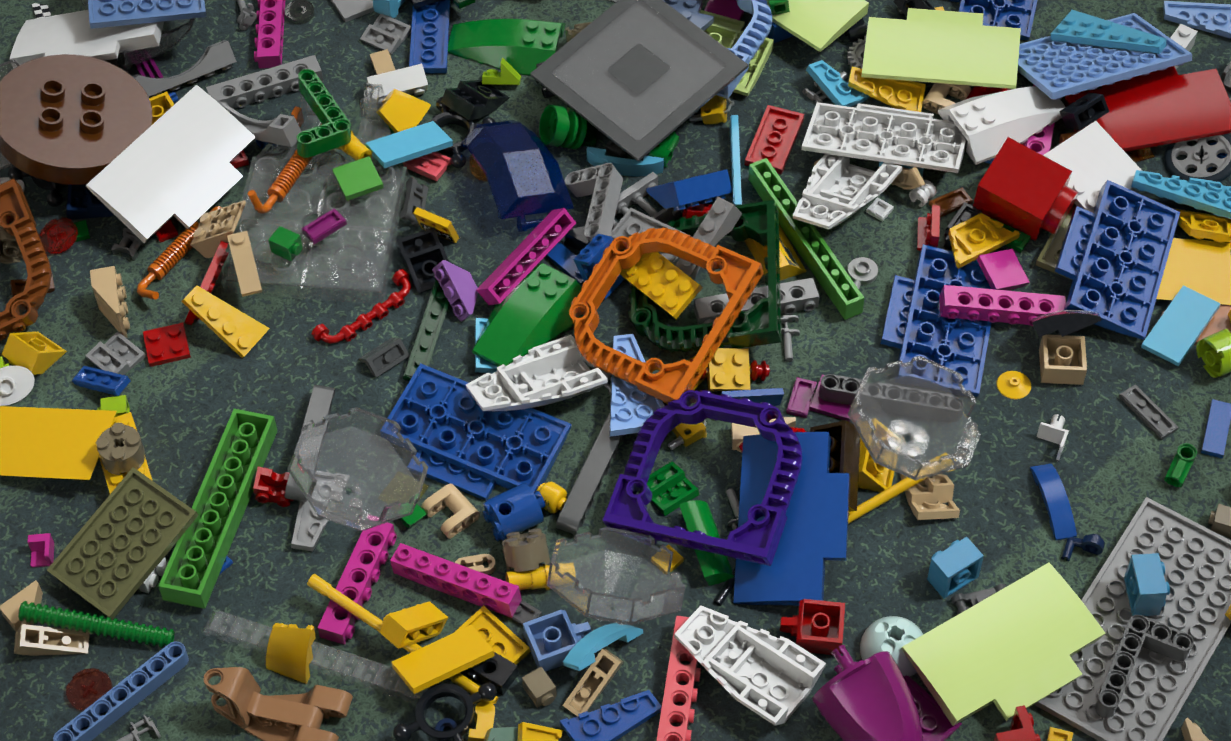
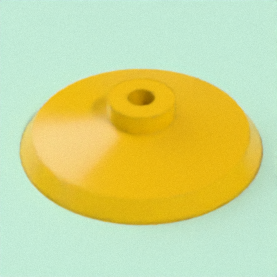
[996,371,1031,399]

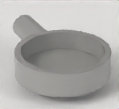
[847,257,878,289]

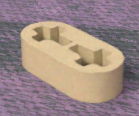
[455,554,496,575]

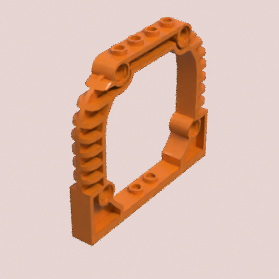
[569,227,764,403]

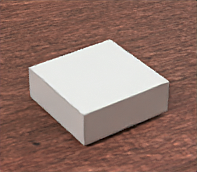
[866,197,894,222]

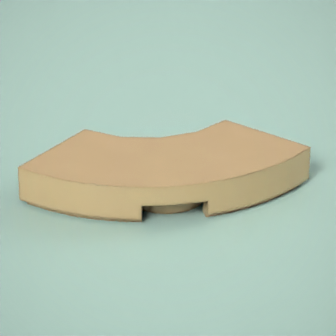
[878,164,925,190]

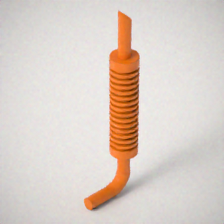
[247,123,322,214]
[137,206,222,300]

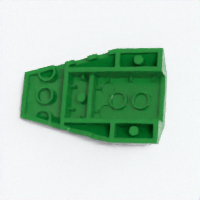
[448,19,565,76]
[472,263,582,367]

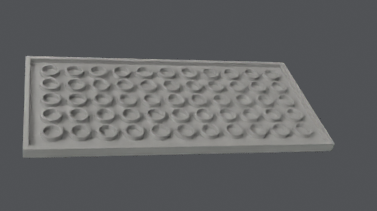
[1034,497,1231,741]

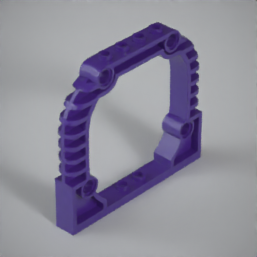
[603,390,802,566]

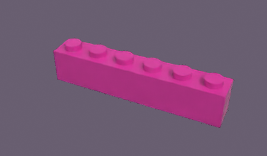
[476,208,576,305]

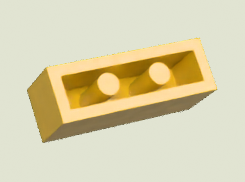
[379,601,448,649]

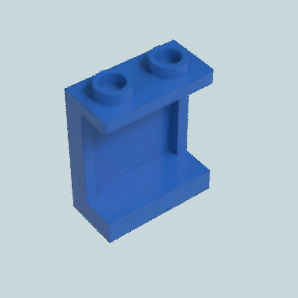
[573,234,625,300]

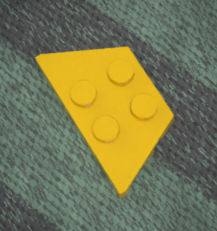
[1172,208,1231,243]
[948,213,1020,269]

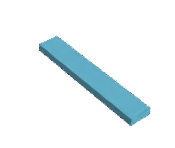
[729,115,742,206]

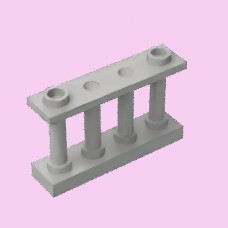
[612,172,684,251]

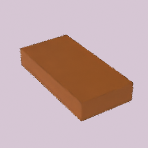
[928,187,973,217]

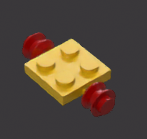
[690,348,770,391]

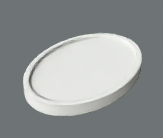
[0,365,35,406]

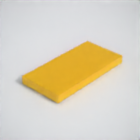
[391,625,495,694]

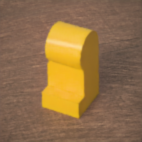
[468,701,495,741]

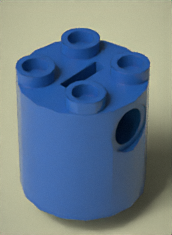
[482,483,545,541]

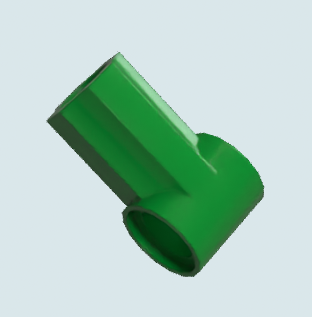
[649,131,679,167]
[1164,443,1197,487]

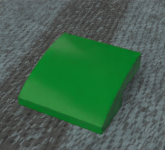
[647,461,700,516]

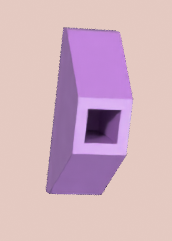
[432,260,478,322]

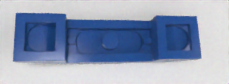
[1030,464,1077,541]

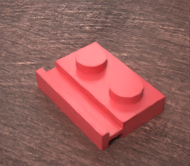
[403,152,451,182]

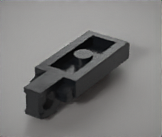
[943,202,982,250]

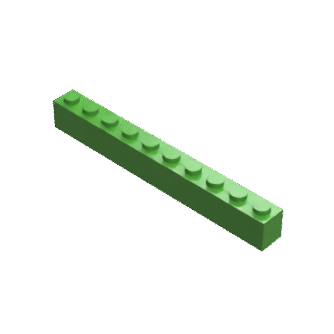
[748,158,864,320]

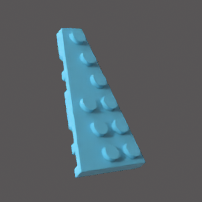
[1051,10,1166,54]
[1131,170,1231,219]

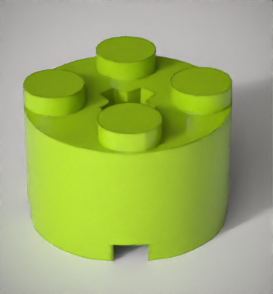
[1196,329,1231,378]

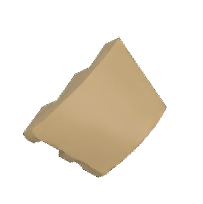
[899,468,960,520]

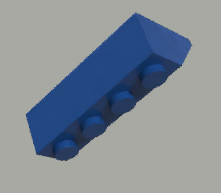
[646,169,732,211]

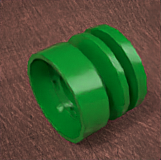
[539,105,587,149]

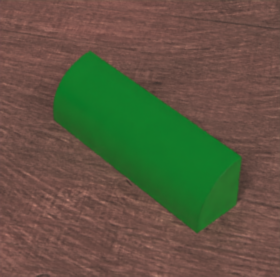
[679,500,734,586]

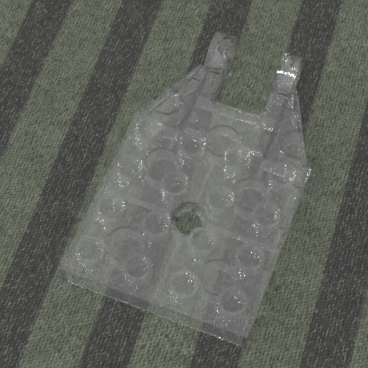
[221,80,409,304]

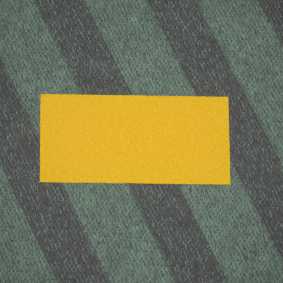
[1156,238,1231,305]
[0,406,117,480]

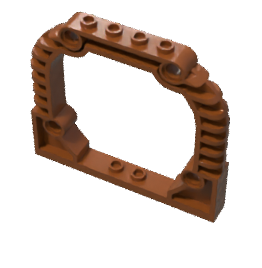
[0,178,52,341]

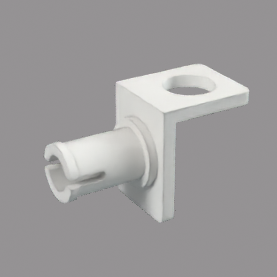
[1037,414,1069,461]

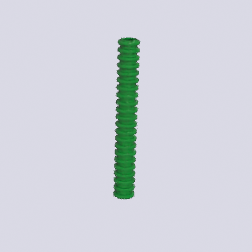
[18,601,175,648]

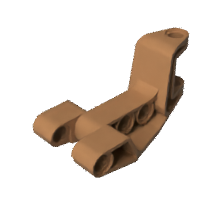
[203,667,353,741]

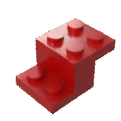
[994,705,1041,741]

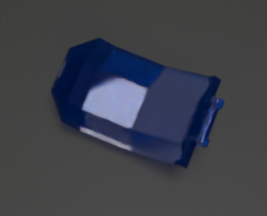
[461,120,573,232]

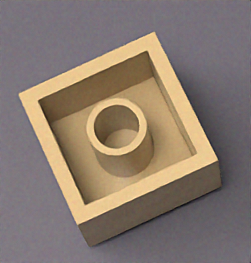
[1039,335,1087,385]

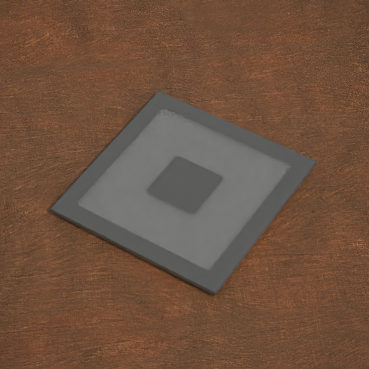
[530,0,749,162]

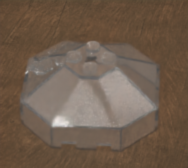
[848,356,981,480]
[287,407,428,531]
[547,527,685,625]

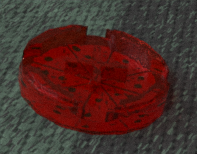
[39,217,78,254]
[66,668,113,711]

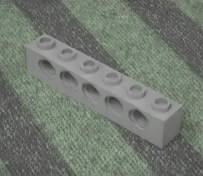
[206,55,324,109]
[694,278,819,325]

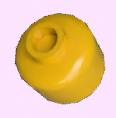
[536,481,567,514]

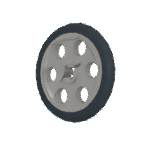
[1164,134,1231,182]

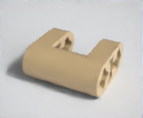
[922,83,971,114]
[421,484,480,539]

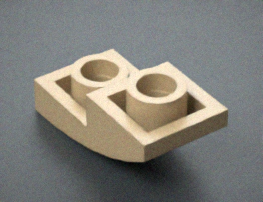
[370,49,395,75]

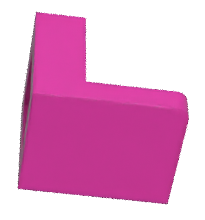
[27,533,54,567]

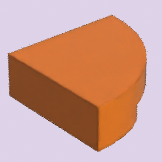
[291,106,304,127]

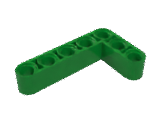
[297,69,351,158]

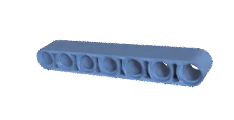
[53,641,189,741]

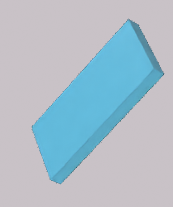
[365,121,453,168]
[1141,285,1220,366]

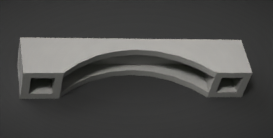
[132,40,236,97]
[217,101,302,147]
[675,197,742,280]

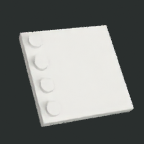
[1043,121,1142,213]

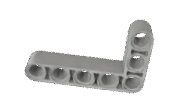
[564,163,623,242]

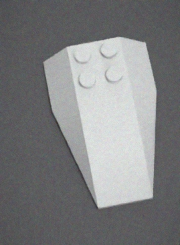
[938,86,1065,165]
[793,154,903,230]
[466,335,608,411]
[674,605,826,726]

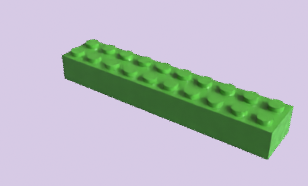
[158,409,277,609]

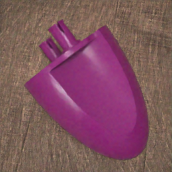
[812,645,923,741]

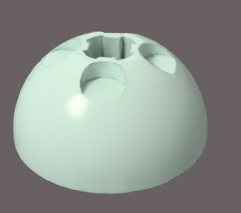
[860,616,923,677]

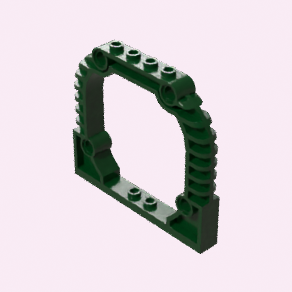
[628,200,782,352]

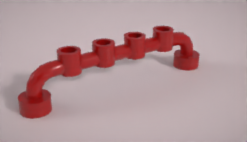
[311,269,411,344]

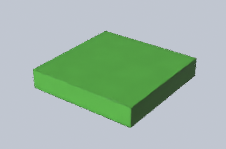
[332,156,384,201]

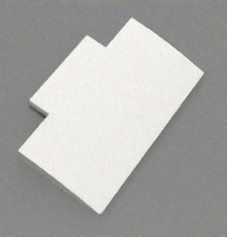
[10,10,164,68]
[86,85,255,243]
[801,102,967,173]

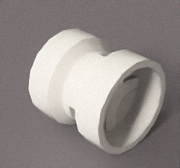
[909,180,937,207]

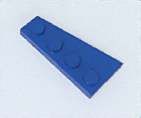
[560,690,662,741]

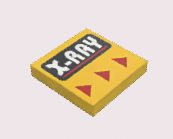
[413,207,459,243]

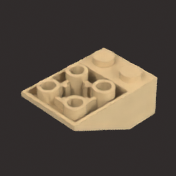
[190,200,246,258]
[90,266,130,338]

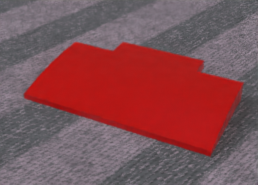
[1065,66,1231,152]

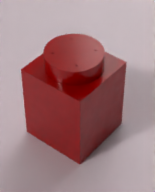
[973,137,1079,241]

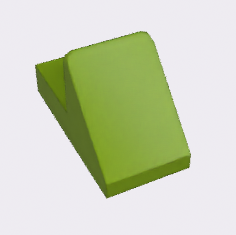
[482,58,521,85]

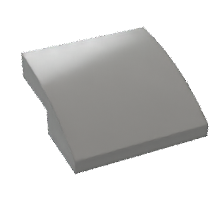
[360,14,411,54]
[85,331,147,375]

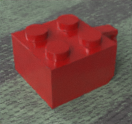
[780,599,845,655]

